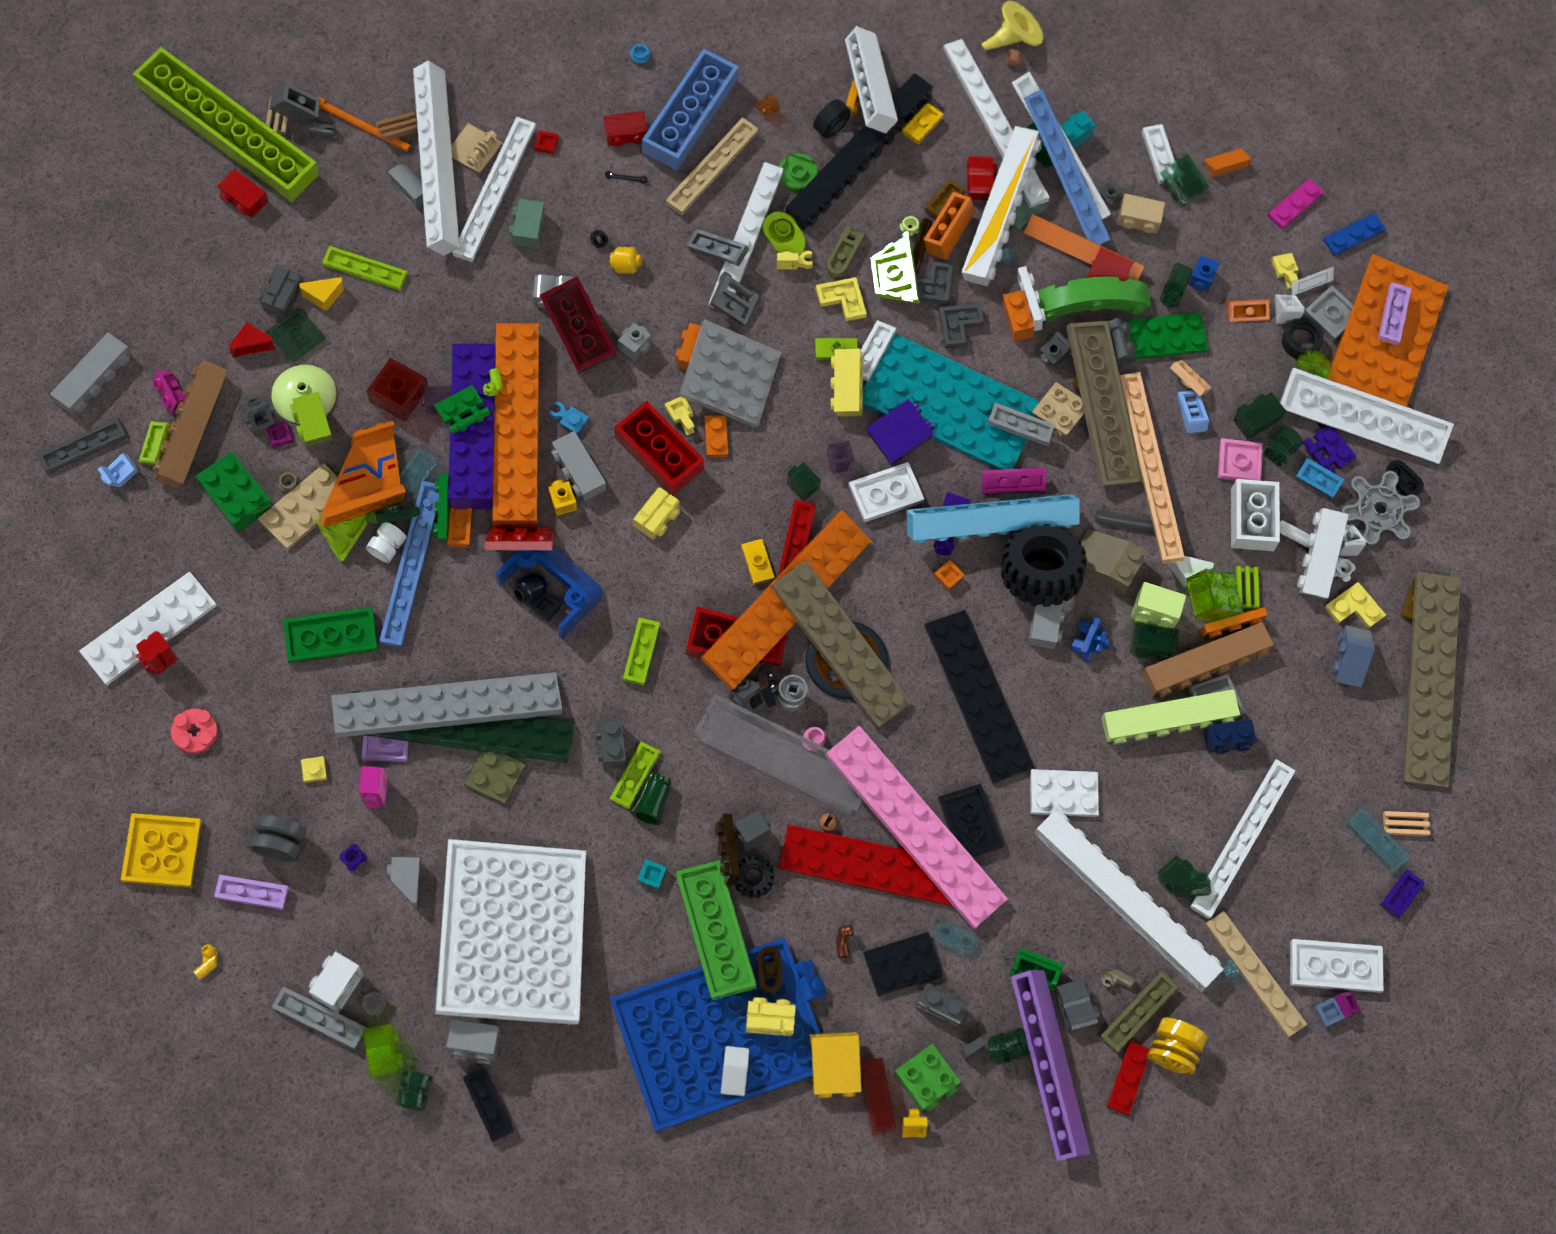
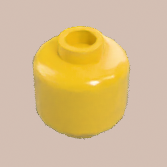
[610,247,642,274]

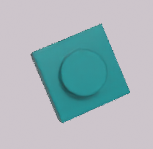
[637,859,667,890]

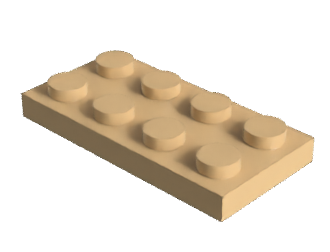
[258,464,338,550]

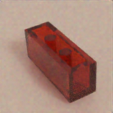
[860,1058,896,1136]

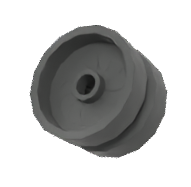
[248,815,307,862]

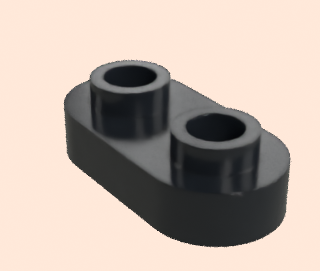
[1385,460,1424,496]

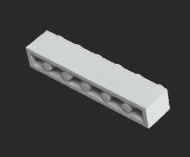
[845,26,898,133]

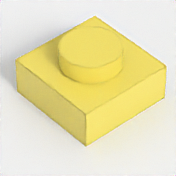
[301,756,327,783]

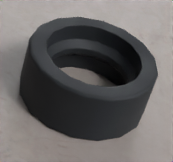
[813,99,851,139]
[1282,318,1324,360]

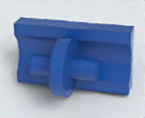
[1071,618,1111,663]

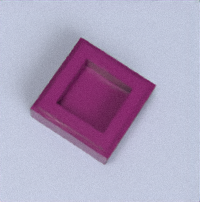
[266,421,293,448]
[1334,991,1361,1018]

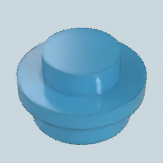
[630,44,650,64]

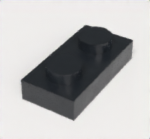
[758,665,779,707]

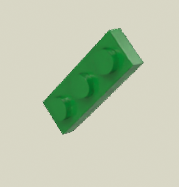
[434,474,449,542]

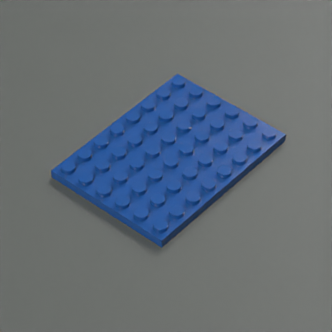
[610,938,820,1133]

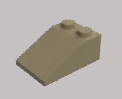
[1080,529,1149,595]

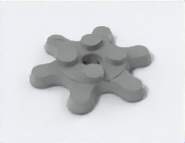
[1341,471,1420,545]

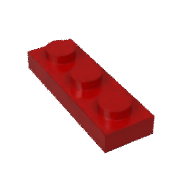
[1106,1041,1151,1116]

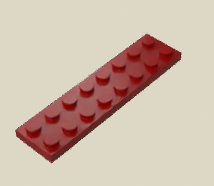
[779,825,954,907]

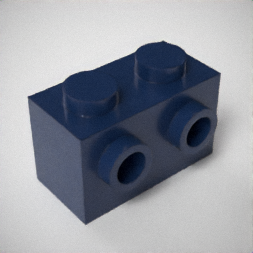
[1203,720,1256,754]

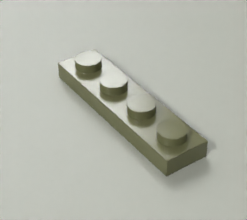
[1099,971,1178,1053]

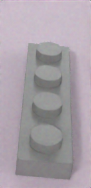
[272,986,367,1050]

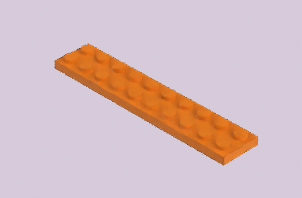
[700,510,871,690]

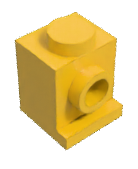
[548,480,577,516]

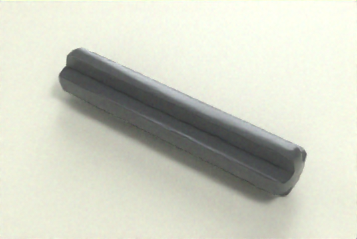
[1095,510,1155,532]

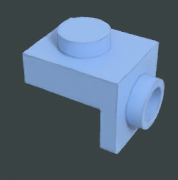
[98,453,139,487]

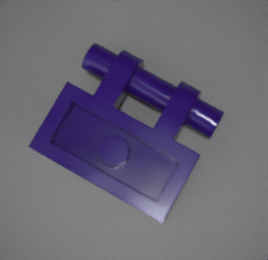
[1303,426,1357,473]

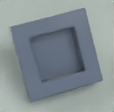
[1313,997,1345,1028]

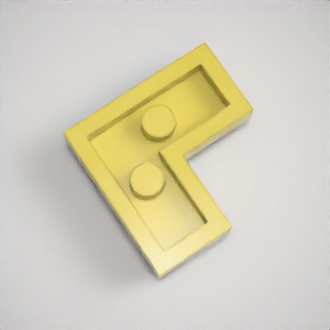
[815,277,867,321]
[1324,582,1386,629]

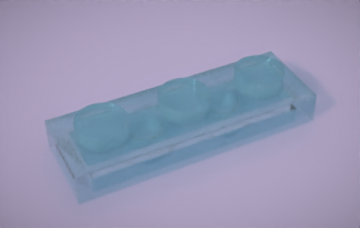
[1345,808,1410,873]

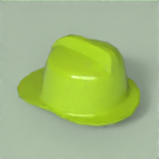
[763,212,806,256]

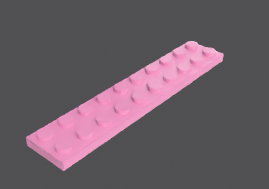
[825,726,1008,929]

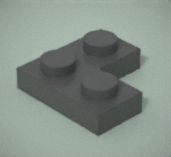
[916,261,953,305]
[939,303,984,348]

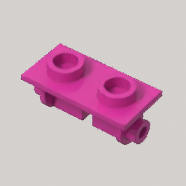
[153,369,185,415]

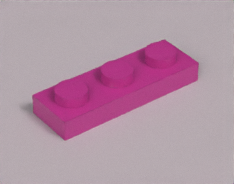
[1267,178,1324,230]
[981,468,1046,494]

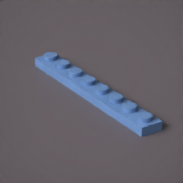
[1024,89,1111,245]
[379,481,439,648]

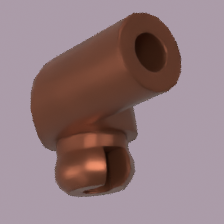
[836,925,854,959]

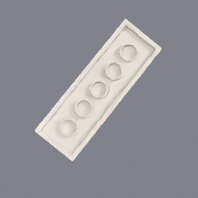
[79,571,217,686]

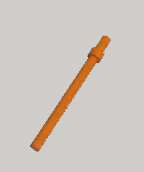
[317,97,412,152]

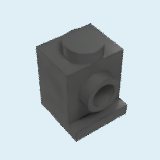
[1040,331,1072,367]

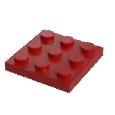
[485,527,555,550]

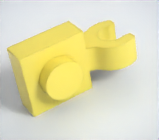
[776,251,813,269]
[1271,253,1298,289]
[665,397,695,436]

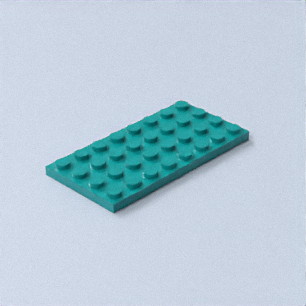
[863,334,1040,470]

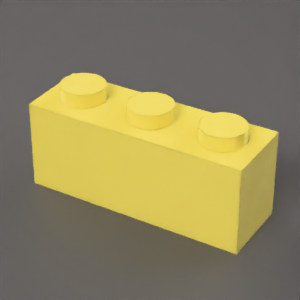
[831,349,863,417]

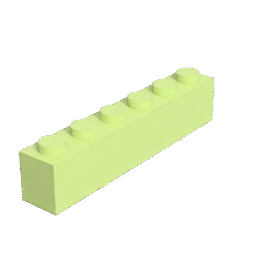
[1101,689,1240,745]

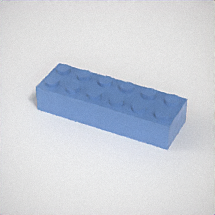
[642,49,739,171]

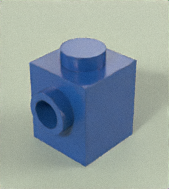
[1189,255,1219,292]

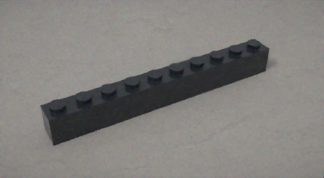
[785,73,933,230]

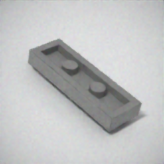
[987,403,1055,446]

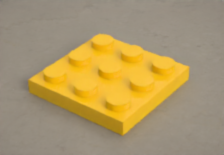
[121,813,202,888]

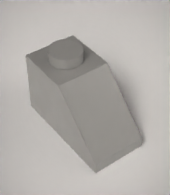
[387,857,421,908]

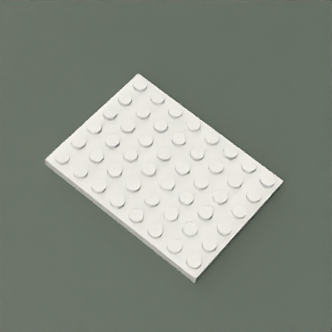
[435,839,586,1025]

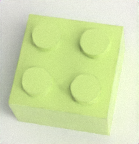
[1130,582,1186,633]

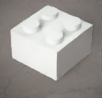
[309,951,364,1014]

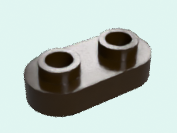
[758,946,782,994]

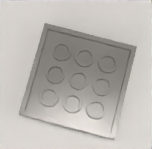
[678,320,781,428]

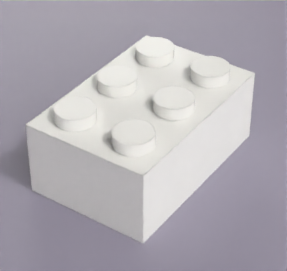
[1231,479,1280,551]

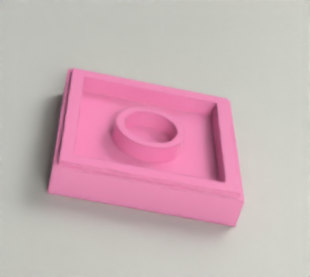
[1218,438,1263,481]

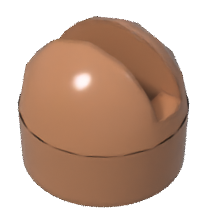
[1006,49,1022,66]
[819,813,837,832]

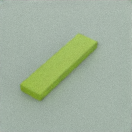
[322,246,408,291]

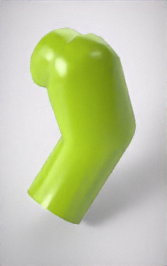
[483,368,503,397]

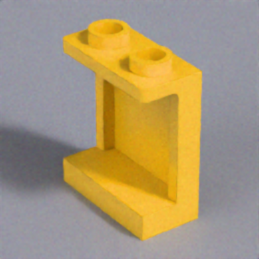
[810,1032,861,1098]

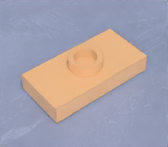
[1170,360,1212,396]

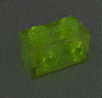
[363,1024,404,1080]

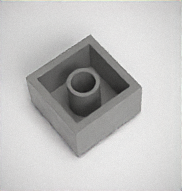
[446,1019,501,1065]

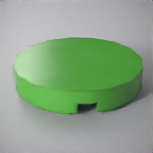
[779,153,819,192]

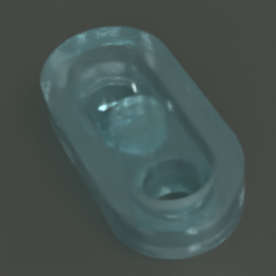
[933,922,977,955]

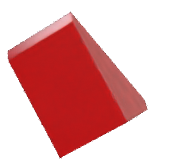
[229,323,275,357]

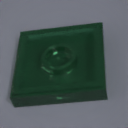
[265,308,326,363]

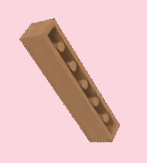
[153,360,228,489]
[1141,622,1274,698]

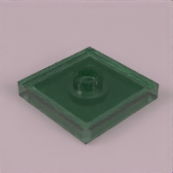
[365,506,420,524]

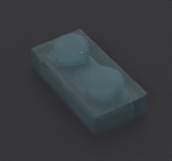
[399,448,438,495]

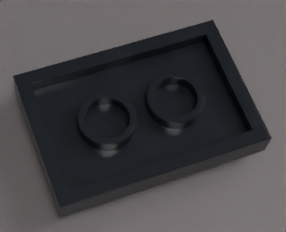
[938,784,1004,857]
[863,932,943,997]

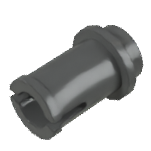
[308,120,335,138]

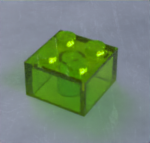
[1186,569,1243,622]

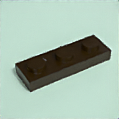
[715,814,740,885]

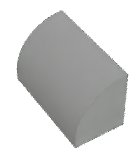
[388,164,423,209]

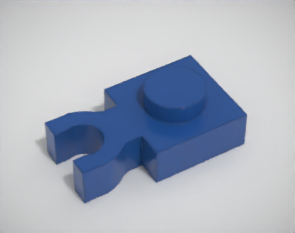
[795,960,827,1001]

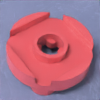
[171,709,218,754]

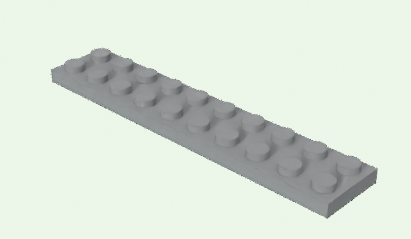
[331,672,562,738]

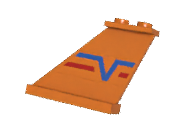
[319,421,406,528]

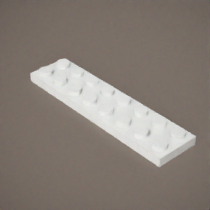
[1278,368,1454,464]

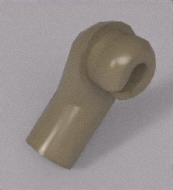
[1100,969,1135,989]

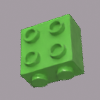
[893,1043,961,1112]

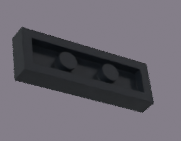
[462,1067,514,1143]

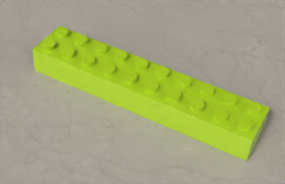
[133,47,319,203]

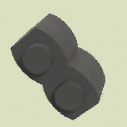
[1054,979,1099,1033]

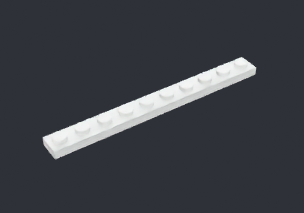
[943,39,1049,208]

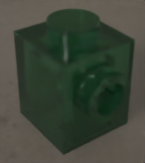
[787,462,821,501]

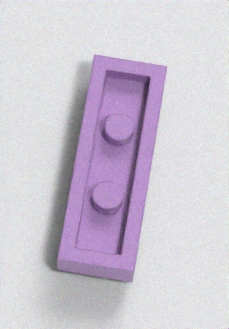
[1377,283,1411,346]
[214,875,289,910]

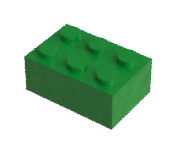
[195,451,272,533]

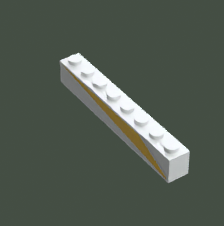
[962,126,1042,287]

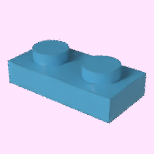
[1296,458,1344,499]

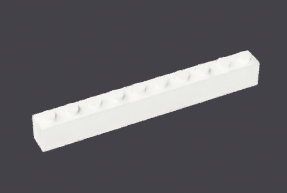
[413,60,459,256]
[1034,810,1223,992]

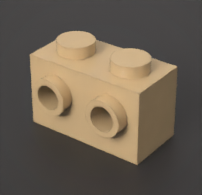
[1117,194,1165,233]

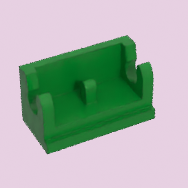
[1009,948,1064,992]

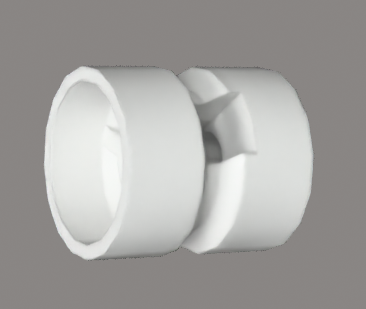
[366,522,406,563]

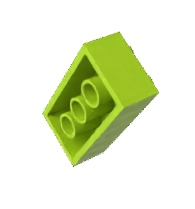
[290,392,332,447]

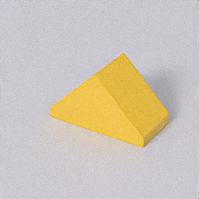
[299,277,344,311]

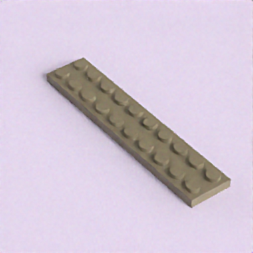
[1403,572,1461,789]

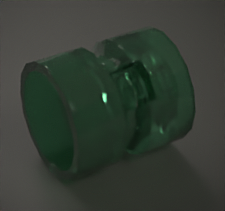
[1263,426,1303,466]
[988,1028,1031,1065]
[395,1070,433,1111]

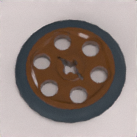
[805,621,888,699]

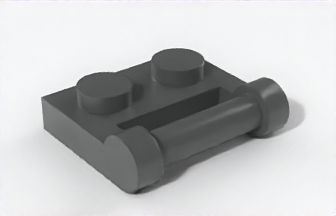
[709,272,759,325]

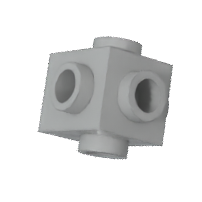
[618,323,651,362]

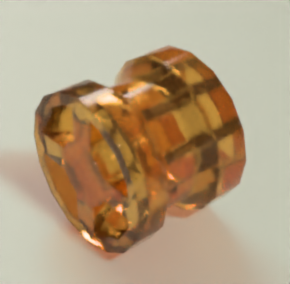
[755,93,780,119]

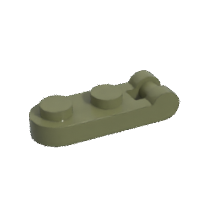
[826,225,866,277]

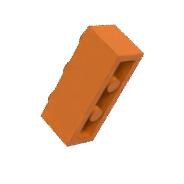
[924,192,975,260]

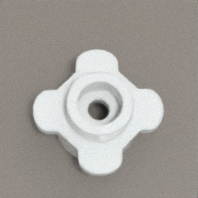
[1334,558,1356,582]

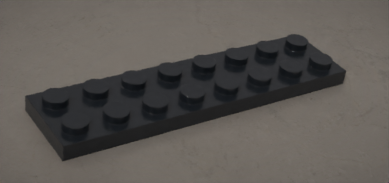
[924,610,1034,784]

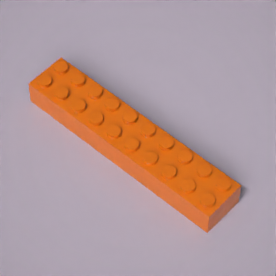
[493,323,540,530]

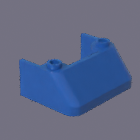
[496,546,602,639]

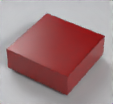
[534,130,559,154]

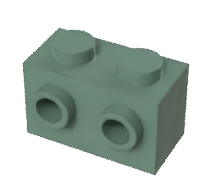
[509,199,545,249]

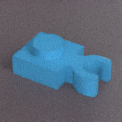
[549,402,589,436]

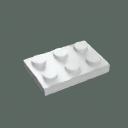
[848,462,924,523]
[1030,769,1099,817]

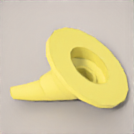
[982,1,1043,50]

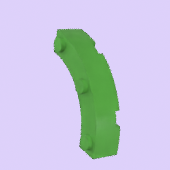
[1038,277,1151,321]

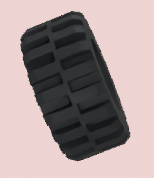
[1001,524,1087,607]

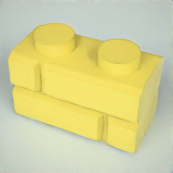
[633,487,680,540]
[746,998,795,1036]

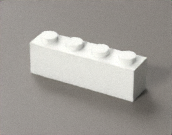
[1297,508,1349,599]

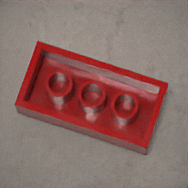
[614,401,705,496]

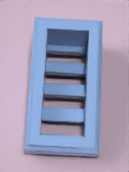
[1177,390,1210,434]

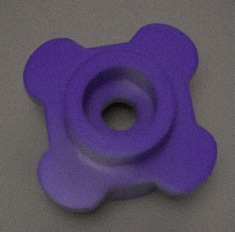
[339,844,367,872]

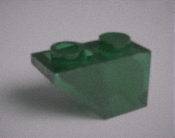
[1157,855,1212,897]

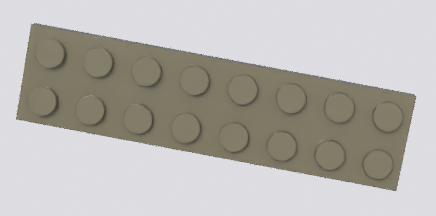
[1066,321,1142,488]
[770,561,912,729]

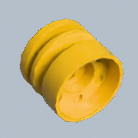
[1148,1018,1208,1075]

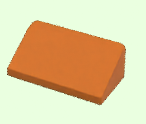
[1204,148,1251,177]
[1226,299,1270,322]

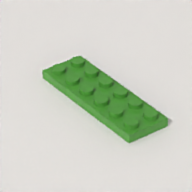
[675,860,757,1001]

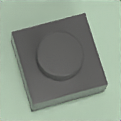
[960,1036,987,1060]

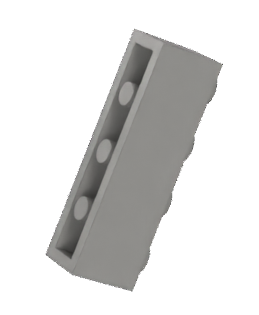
[50,332,131,417]

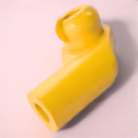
[193,944,218,980]

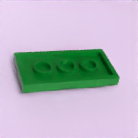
[1123,312,1209,360]
[283,607,378,664]

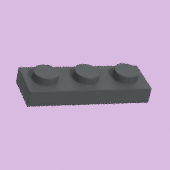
[686,229,749,266]

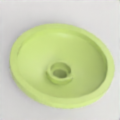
[271,365,337,424]

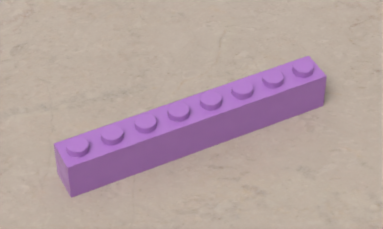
[1011,970,1091,1161]

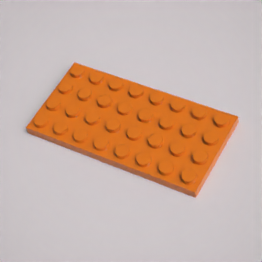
[1326,254,1449,407]

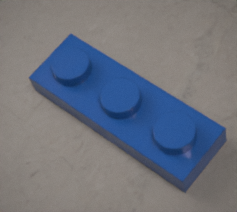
[1323,213,1386,256]

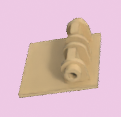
[451,123,503,174]
[1032,382,1084,437]

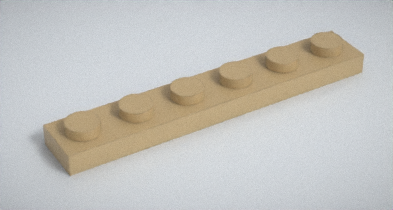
[666,117,759,216]
[1205,911,1307,1038]

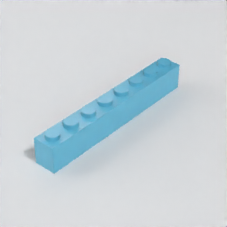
[907,494,1080,543]

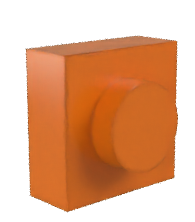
[934,560,965,591]

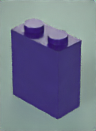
[867,399,934,466]

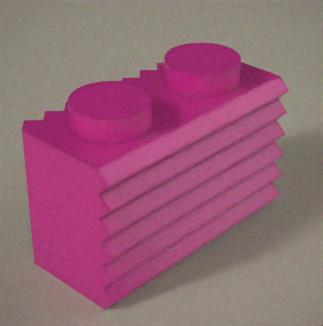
[358,766,388,809]

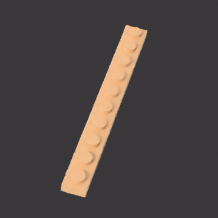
[1119,372,1185,564]

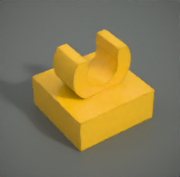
[902,1109,928,1138]

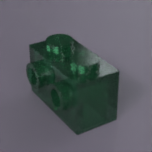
[1233,392,1287,440]

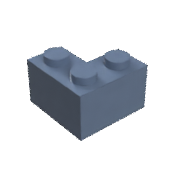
[1332,625,1375,688]

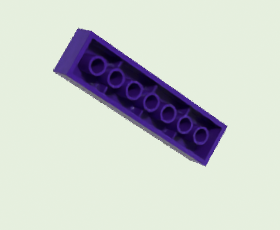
[448,344,496,509]

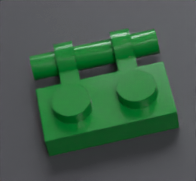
[434,385,491,435]

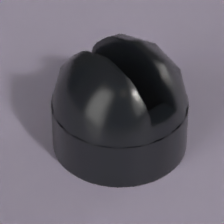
[590,229,608,248]

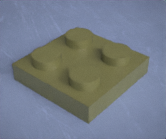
[464,745,526,805]

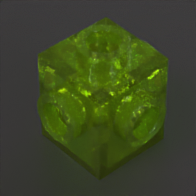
[1295,349,1330,378]

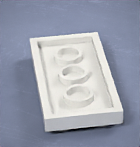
[1290,939,1383,993]

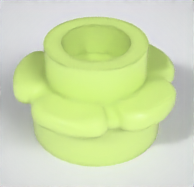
[900,216,920,236]

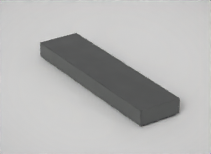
[37,418,128,475]

